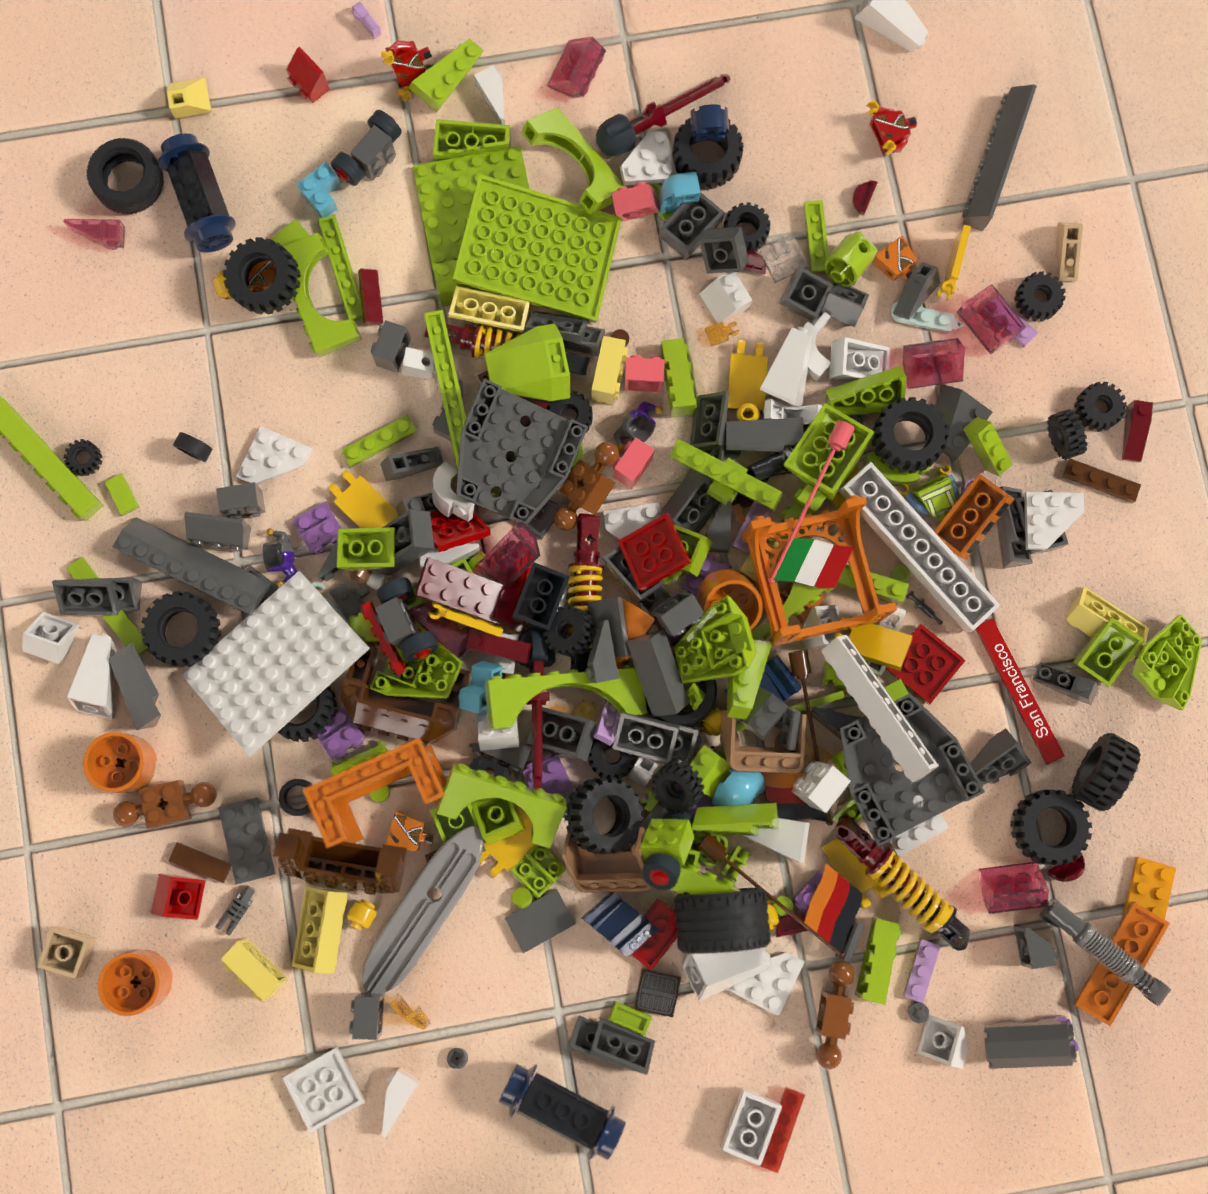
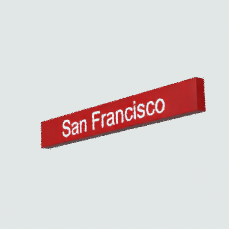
[975,618,1065,765]

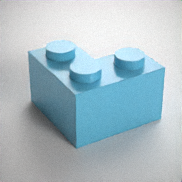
[297,162,341,218]
[459,661,502,714]

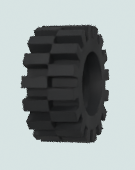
[64,439,103,476]

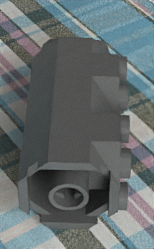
[984,1019,1077,1069]

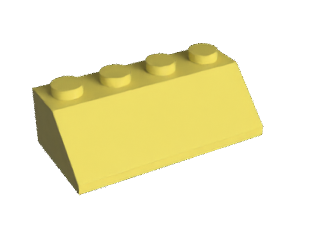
[448,286,530,332]
[1066,586,1149,662]
[292,886,348,974]

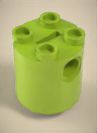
[824,232,877,287]

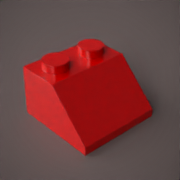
[286,46,330,103]
[151,873,206,920]

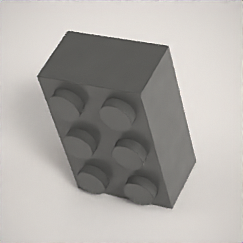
[659,192,725,260]
[526,707,597,762]

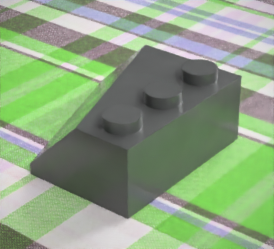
[924,384,993,461]

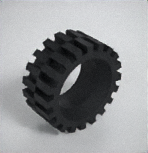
[277,686,337,742]

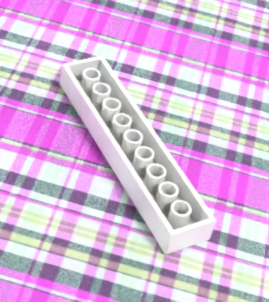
[839,462,1000,632]

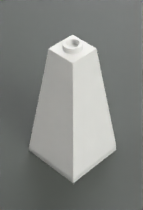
[854,0,928,52]
[760,326,812,406]
[67,634,115,720]
[741,818,810,863]
[682,948,771,1001]

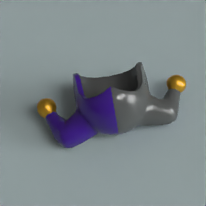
[614,402,663,452]
[262,528,297,588]

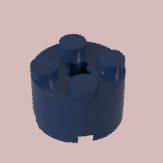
[690,104,729,142]

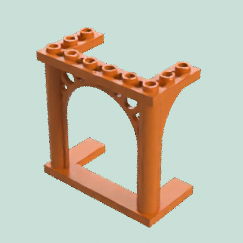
[742,495,897,647]
[303,738,447,848]

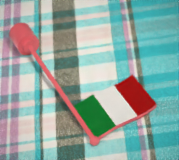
[768,420,855,589]

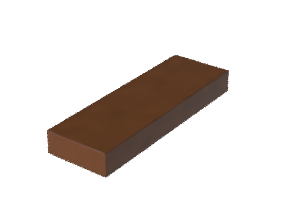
[169,842,231,883]

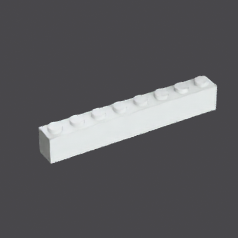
[821,635,938,782]

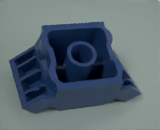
[724,655,802,701]
[581,892,658,957]

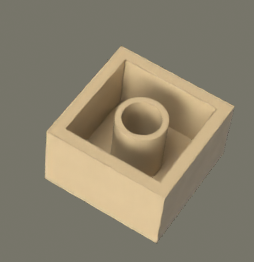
[37,926,96,979]

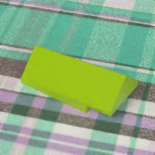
[692,803,779,836]

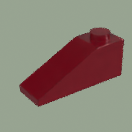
[1122,400,1153,462]
[465,629,532,663]

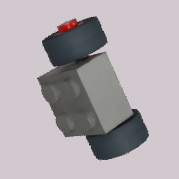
[330,109,402,186]
[375,577,438,662]

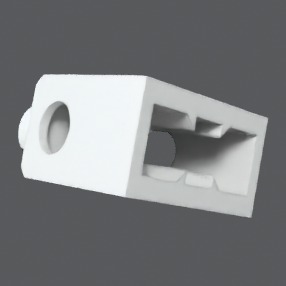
[401,347,436,379]

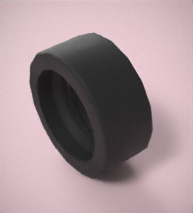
[173,432,213,462]
[279,779,313,816]

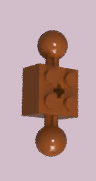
[553,442,619,531]
[113,780,217,829]
[815,961,855,1069]

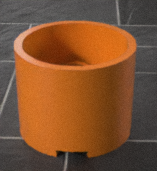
[697,568,763,630]
[83,732,157,793]
[98,949,172,1016]

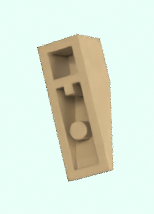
[1056,222,1083,281]

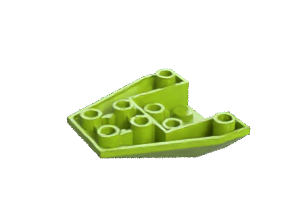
[484,324,570,402]
[674,595,757,683]
[1132,614,1202,710]
[370,623,463,699]

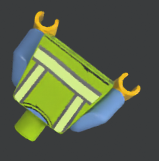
[897,465,959,523]

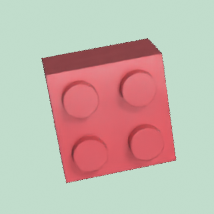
[612,182,660,221]
[624,355,665,393]
[613,438,655,489]

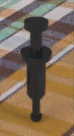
[906,590,943,625]

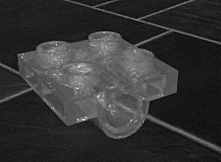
[759,234,809,283]

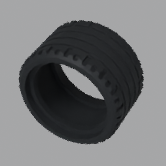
[673,888,771,954]

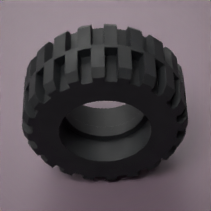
[672,118,744,189]
[223,237,301,315]
[872,397,949,474]
[141,591,221,668]
[1072,733,1141,811]
[565,777,644,854]
[1010,789,1092,865]

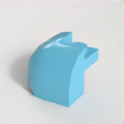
[659,172,700,214]
[712,769,765,806]

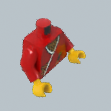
[381,40,432,102]
[866,100,917,156]

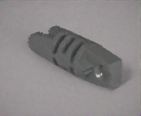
[215,885,255,936]

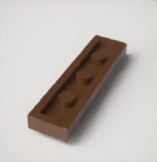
[1062,458,1141,503]

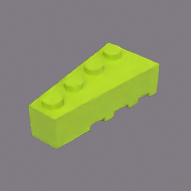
[409,38,484,112]
[433,119,511,161]
[660,338,697,418]
[825,365,906,416]
[727,639,772,720]
[671,864,740,895]
[855,917,901,1005]

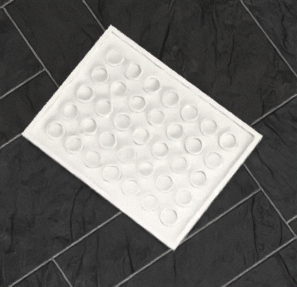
[182,571,370,757]

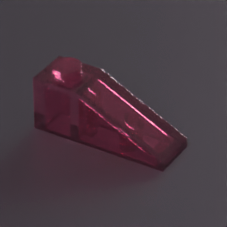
[63,219,125,250]

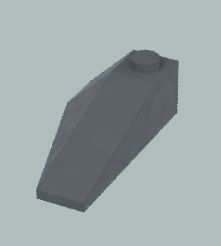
[970,728,1032,787]

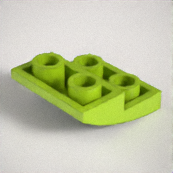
[510,844,567,900]

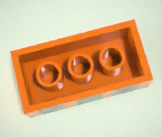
[934,473,1014,560]

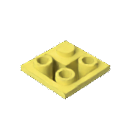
[167,77,212,119]

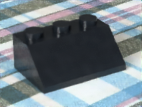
[511,562,570,631]

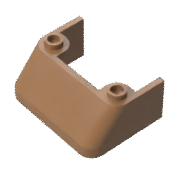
[720,710,806,773]
[562,827,651,893]

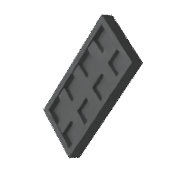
[218,797,276,885]

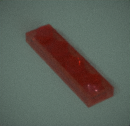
[760,1086,805,1173]

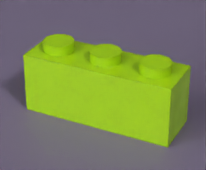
[964,417,1013,476]

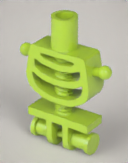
[692,833,752,882]

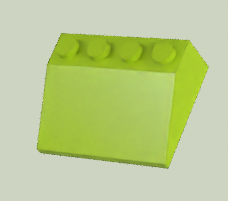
[784,403,874,501]

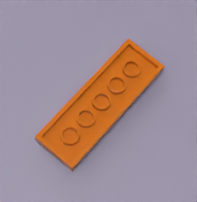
[1073,901,1170,1027]

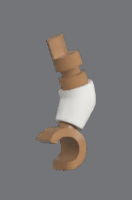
[347,570,394,590]

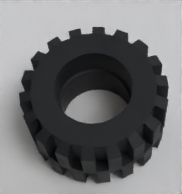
[723,202,771,252]

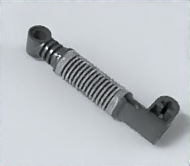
[1039,899,1171,1006]

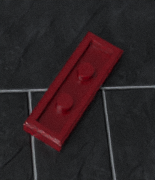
[358,268,383,325]

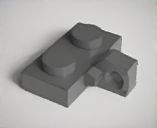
[329,582,370,620]
[775,707,801,750]

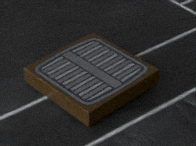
[634,969,681,1017]

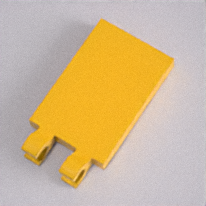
[936,224,971,301]
[727,340,768,413]
[328,469,398,528]
[428,602,503,637]
[833,617,912,671]
[479,806,536,878]
[820,838,888,909]

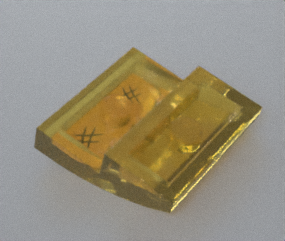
[390,995,431,1030]

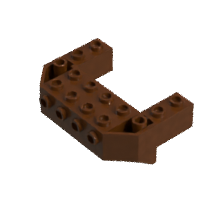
[340,645,471,746]
[273,828,407,895]

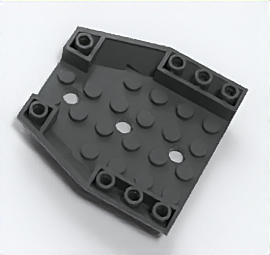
[456,379,588,525]
[840,693,985,847]

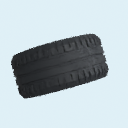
[87,138,164,214]
[645,654,717,727]

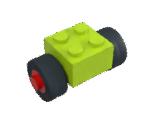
[640,810,696,890]

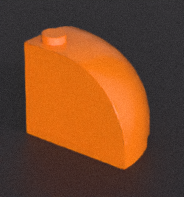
[615,599,655,669]

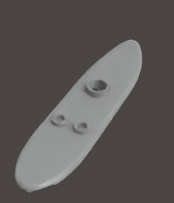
[362,826,483,994]

